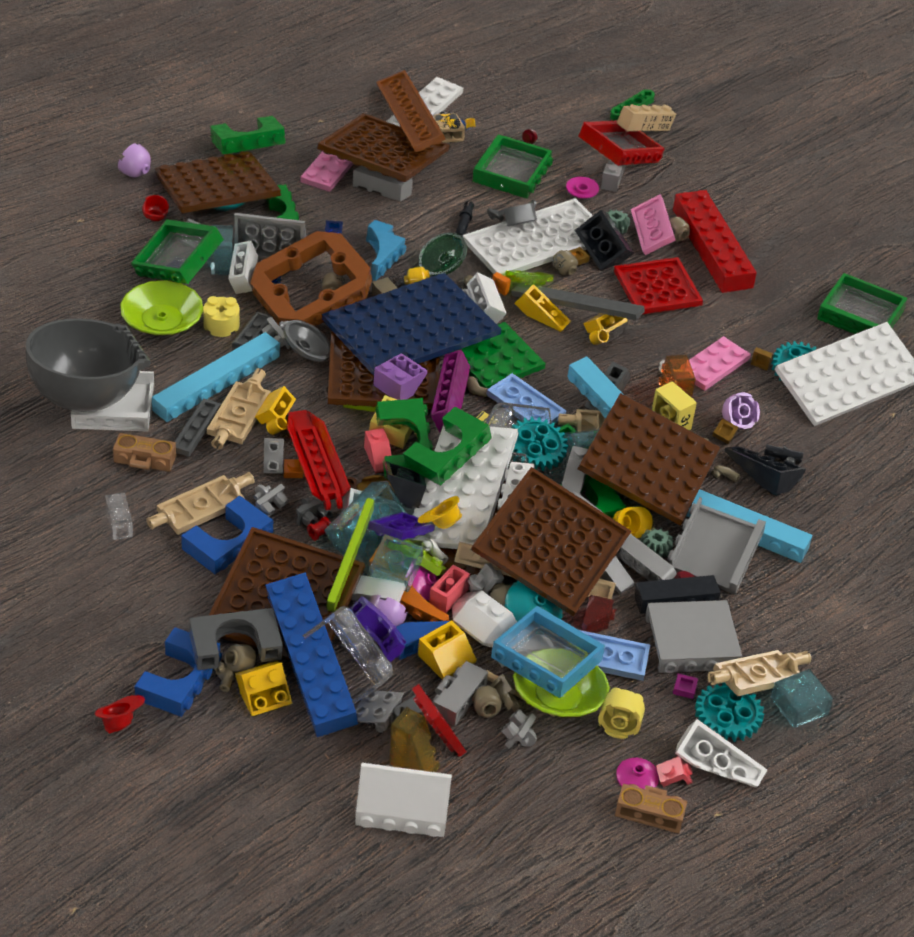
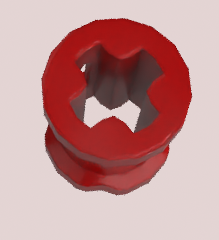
[307,517,333,541]

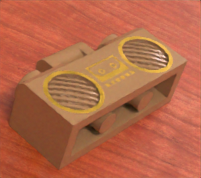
[113,433,176,472]
[615,784,687,833]

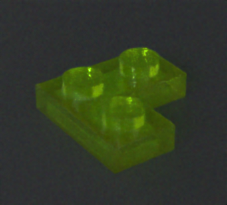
[505,270,554,286]

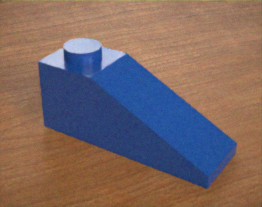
[396,621,449,660]

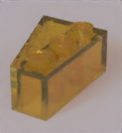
[390,707,440,773]

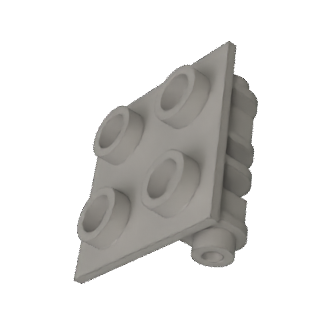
[356,690,404,733]

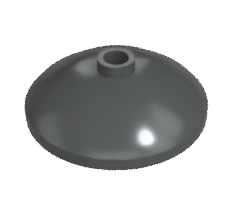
[283,320,330,362]

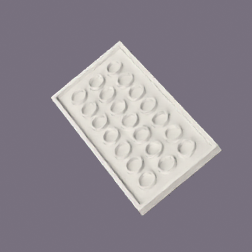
[462,198,593,277]
[774,322,914,426]
[408,425,518,549]

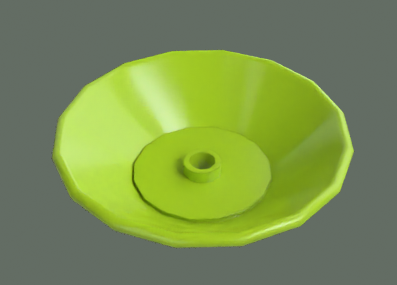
[120,280,203,335]
[513,649,610,717]

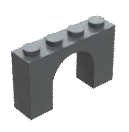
[189,608,283,670]

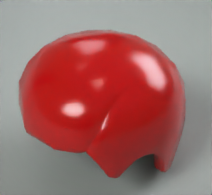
[142,195,169,221]

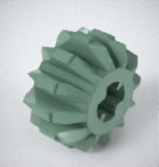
[606,209,630,234]
[640,527,673,558]

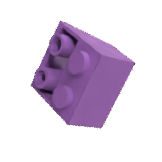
[374,353,427,400]

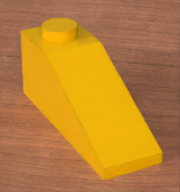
[514,284,571,332]

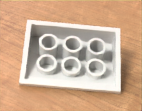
[355,763,452,837]

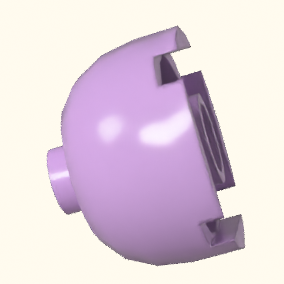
[118,143,151,178]
[722,392,760,430]
[368,595,408,627]

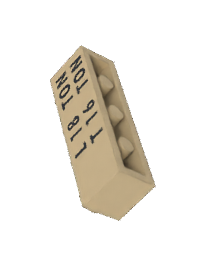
[617,105,676,131]

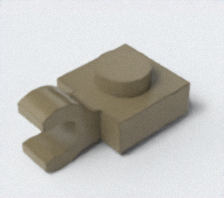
[489,674,521,712]

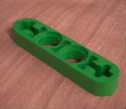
[610,89,655,121]

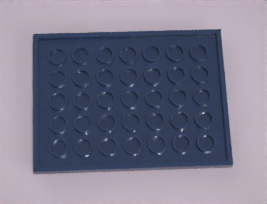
[322,273,501,376]

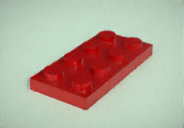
[412,684,467,757]

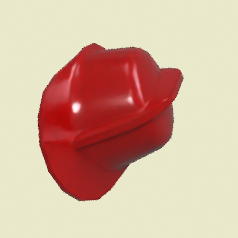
[95,695,145,733]

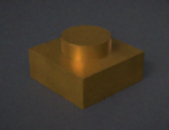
[569,247,590,266]
[751,347,773,370]
[712,418,738,445]

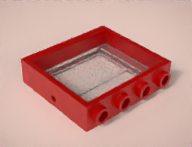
[578,120,665,166]

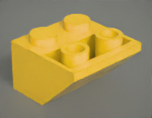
[418,620,476,680]
[235,661,293,716]

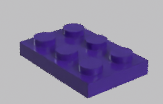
[368,512,435,542]

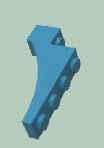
[366,220,406,281]

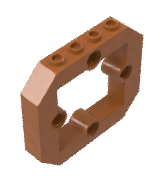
[250,231,372,327]

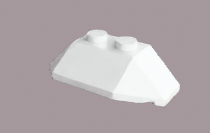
[452,591,517,647]

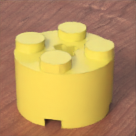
[203,296,240,337]
[598,688,645,739]

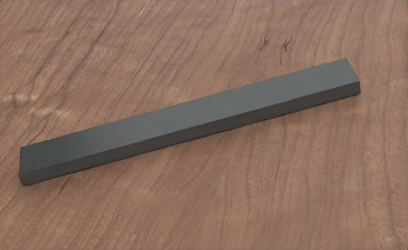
[511,283,645,320]

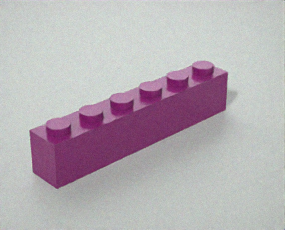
[431,349,470,433]

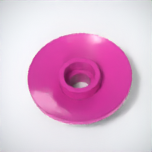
[566,177,599,198]
[409,563,439,601]
[616,758,659,790]

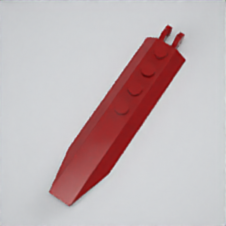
[287,410,351,511]

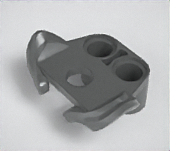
[487,200,537,226]

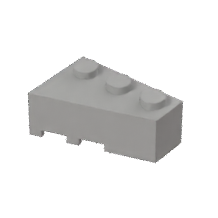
[353,166,413,202]

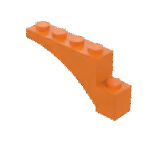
[369,542,449,622]

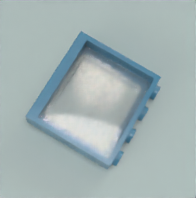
[491,606,605,698]

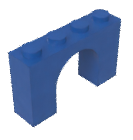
[181,496,273,574]
[135,627,222,717]

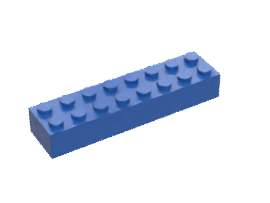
[266,572,358,737]

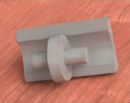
[261,317,290,349]
[263,438,284,474]
[253,484,288,516]
[468,563,504,595]
[501,709,537,749]

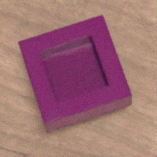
[673,673,698,699]

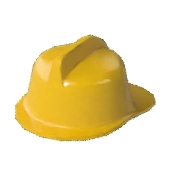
[417,496,462,529]
[613,507,653,538]

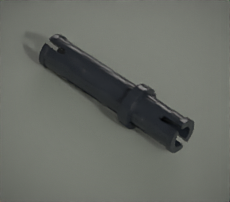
[454,201,475,241]

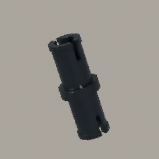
[764,444,803,464]

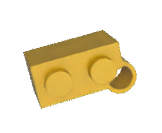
[583,313,628,345]
[255,386,296,435]

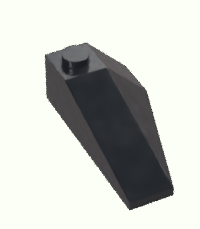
[724,446,806,496]

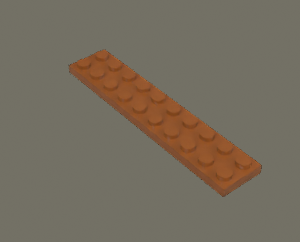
[376,70,446,153]

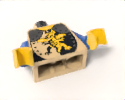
[434,111,476,142]

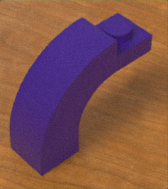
[348,596,406,662]

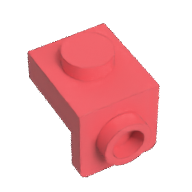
[656,756,693,787]

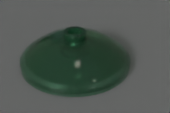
[418,232,467,277]

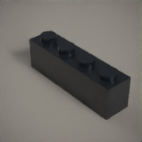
[634,575,721,614]

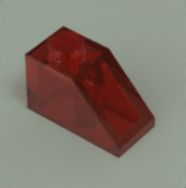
[582,595,616,633]

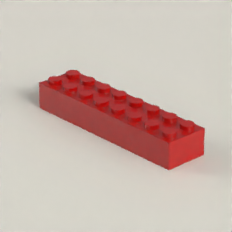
[673,190,757,293]

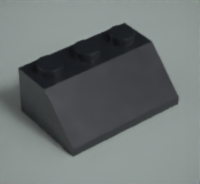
[575,210,634,271]
[385,461,426,509]

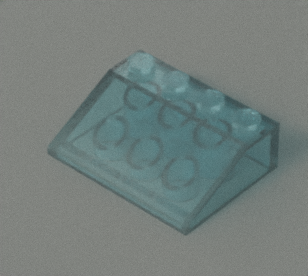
[324,481,406,577]

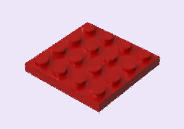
[614,257,703,314]

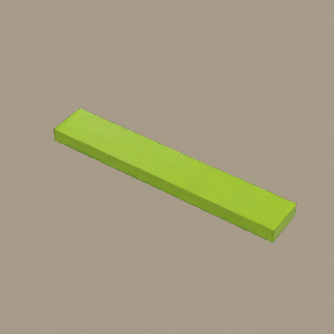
[327,498,374,612]

